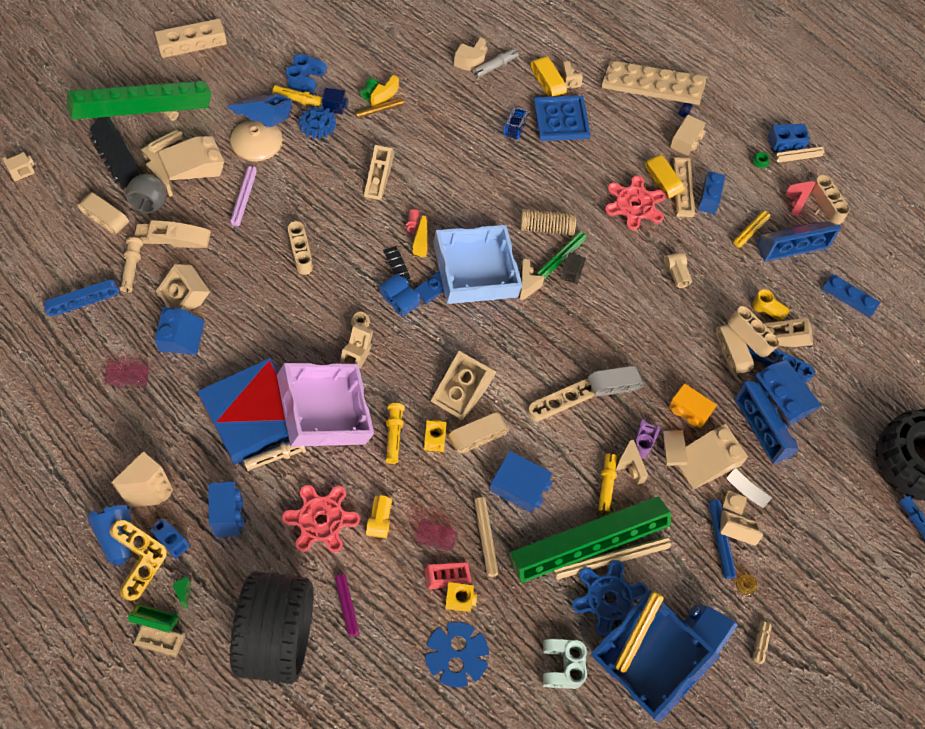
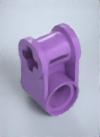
[634,418,661,458]

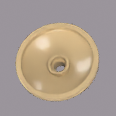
[230,119,282,161]

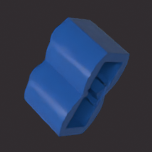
[379,274,421,317]

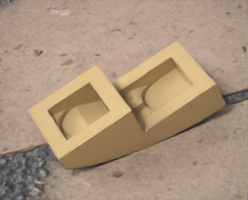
[663,430,687,466]

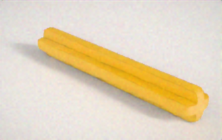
[615,592,663,673]

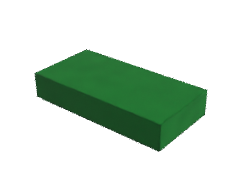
[128,604,179,633]

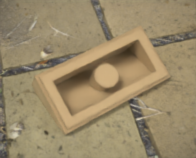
[720,510,763,545]

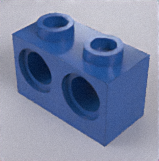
[768,123,810,152]

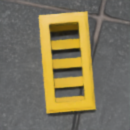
[412,216,427,257]

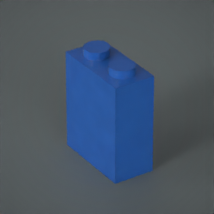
[489,451,553,513]

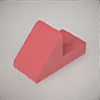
[785,181,815,216]

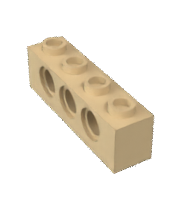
[155,18,227,58]

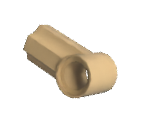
[664,252,692,288]

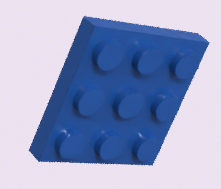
[533,95,591,141]

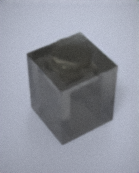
[560,252,586,285]

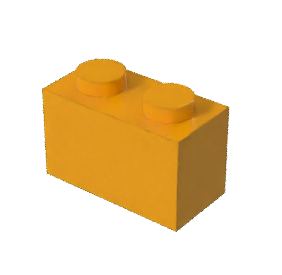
[668,383,717,430]

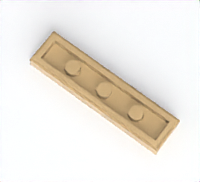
[672,157,695,217]

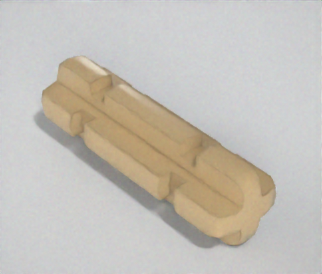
[752,621,772,664]

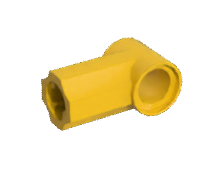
[751,289,791,321]
[366,495,392,539]

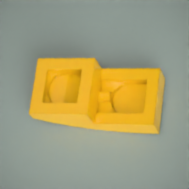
[371,75,399,107]

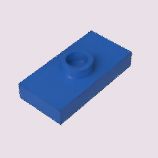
[415,271,444,305]

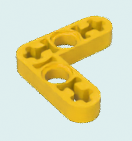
[110,520,166,600]

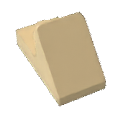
[520,259,544,300]
[615,440,648,485]

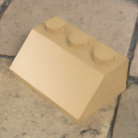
[111,452,173,507]

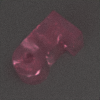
[416,519,458,550]

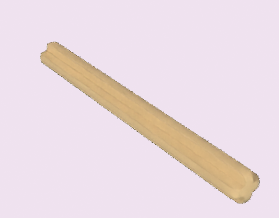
[553,537,671,579]

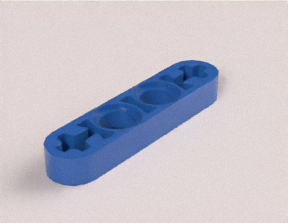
[43,280,119,316]
[746,344,815,383]

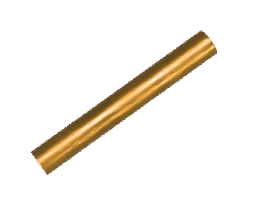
[355,98,404,119]

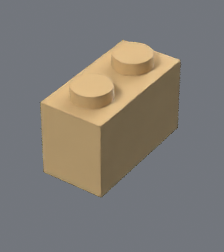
[670,115,706,156]

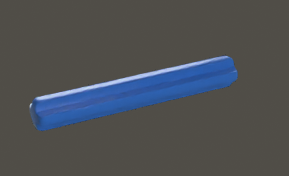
[709,500,736,579]

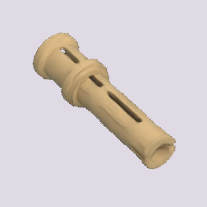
[120,237,143,293]
[243,441,306,471]

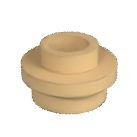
[351,312,370,328]

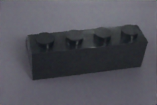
[89,117,139,189]

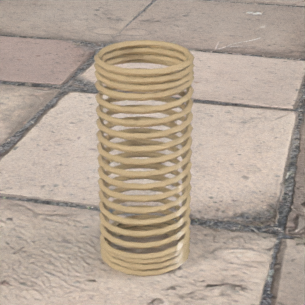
[520,208,576,236]

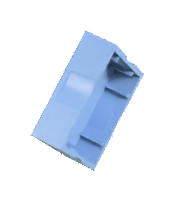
[433,225,523,304]

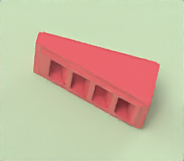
[424,562,471,590]

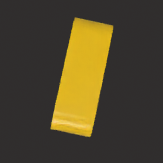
[531,56,567,97]
[645,154,684,199]

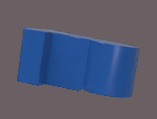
[149,518,190,560]

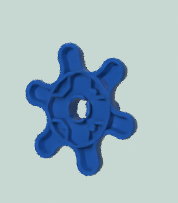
[572,560,648,637]

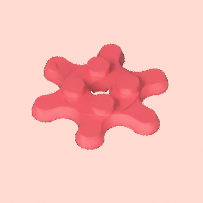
[605,176,666,231]
[282,485,360,553]

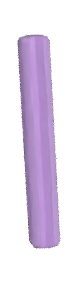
[230,166,257,226]

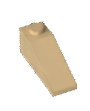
[364,145,395,201]
[764,318,813,347]

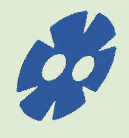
[425,622,489,687]

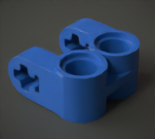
[286,54,327,94]

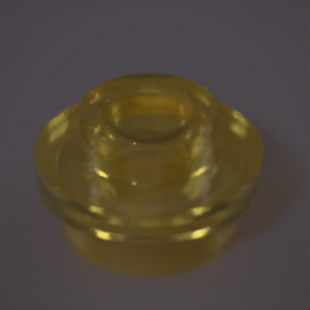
[736,574,758,595]

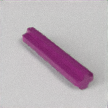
[335,574,359,637]

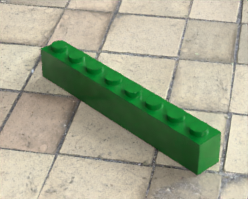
[66,81,212,120]
[509,496,671,583]

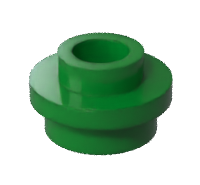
[752,152,770,168]

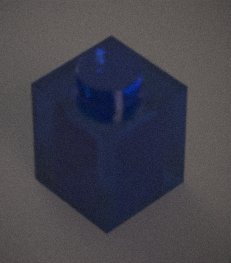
[322,87,348,115]

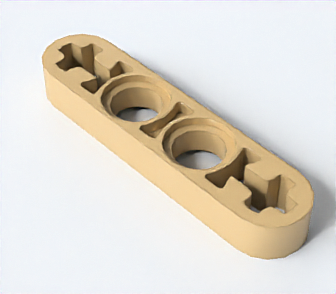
[528,379,594,421]

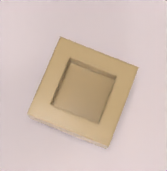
[722,490,747,516]

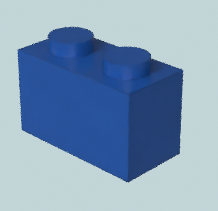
[698,171,725,214]

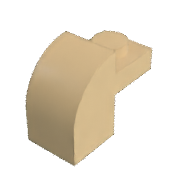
[454,37,487,71]
[339,324,373,369]

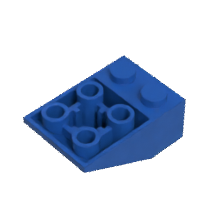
[227,93,292,127]

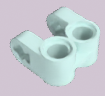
[543,639,587,689]

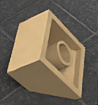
[156,264,210,312]

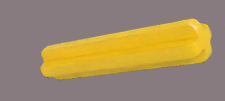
[733,210,770,248]

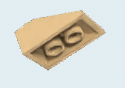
[158,136,224,180]
[431,351,497,421]
[677,424,748,490]

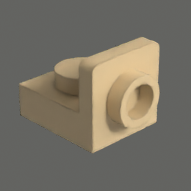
[561,61,583,88]

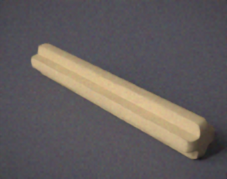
[475,497,498,577]

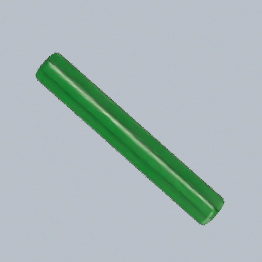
[535,231,587,279]

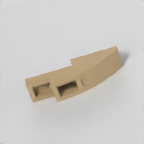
[134,221,211,248]

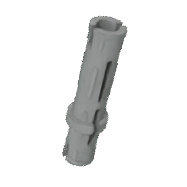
[472,48,518,79]

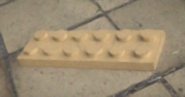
[602,60,707,105]

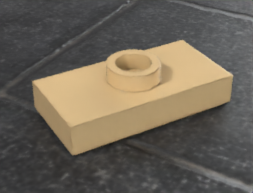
[134,625,185,657]

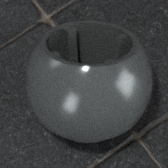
[126,174,167,214]

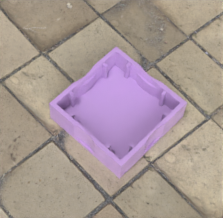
[277,363,374,447]

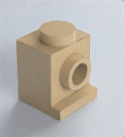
[2,152,35,181]

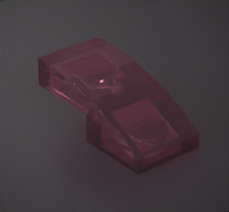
[104,364,149,387]

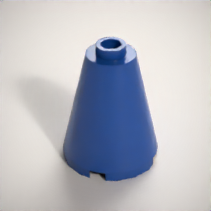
[87,505,131,566]

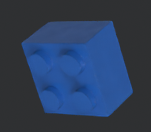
[209,481,244,538]

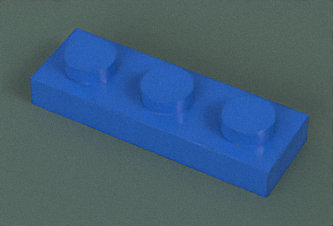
[822,274,880,318]

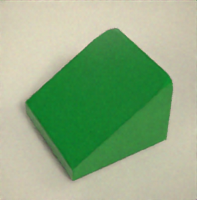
[173,577,191,608]

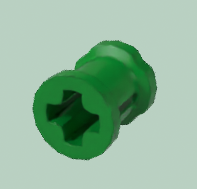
[360,78,379,101]

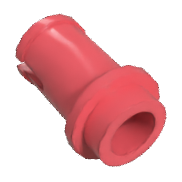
[406,209,420,233]

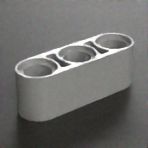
[588,366,644,396]

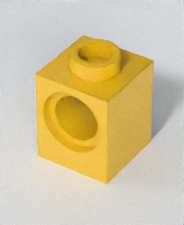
[424,419,446,452]
[445,582,477,612]

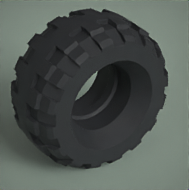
[875,409,925,501]

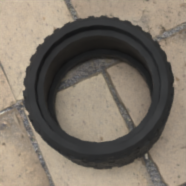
[230,571,314,684]

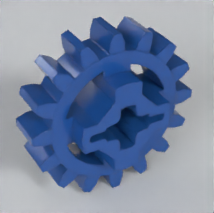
[299,106,336,140]

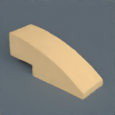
[141,146,173,197]

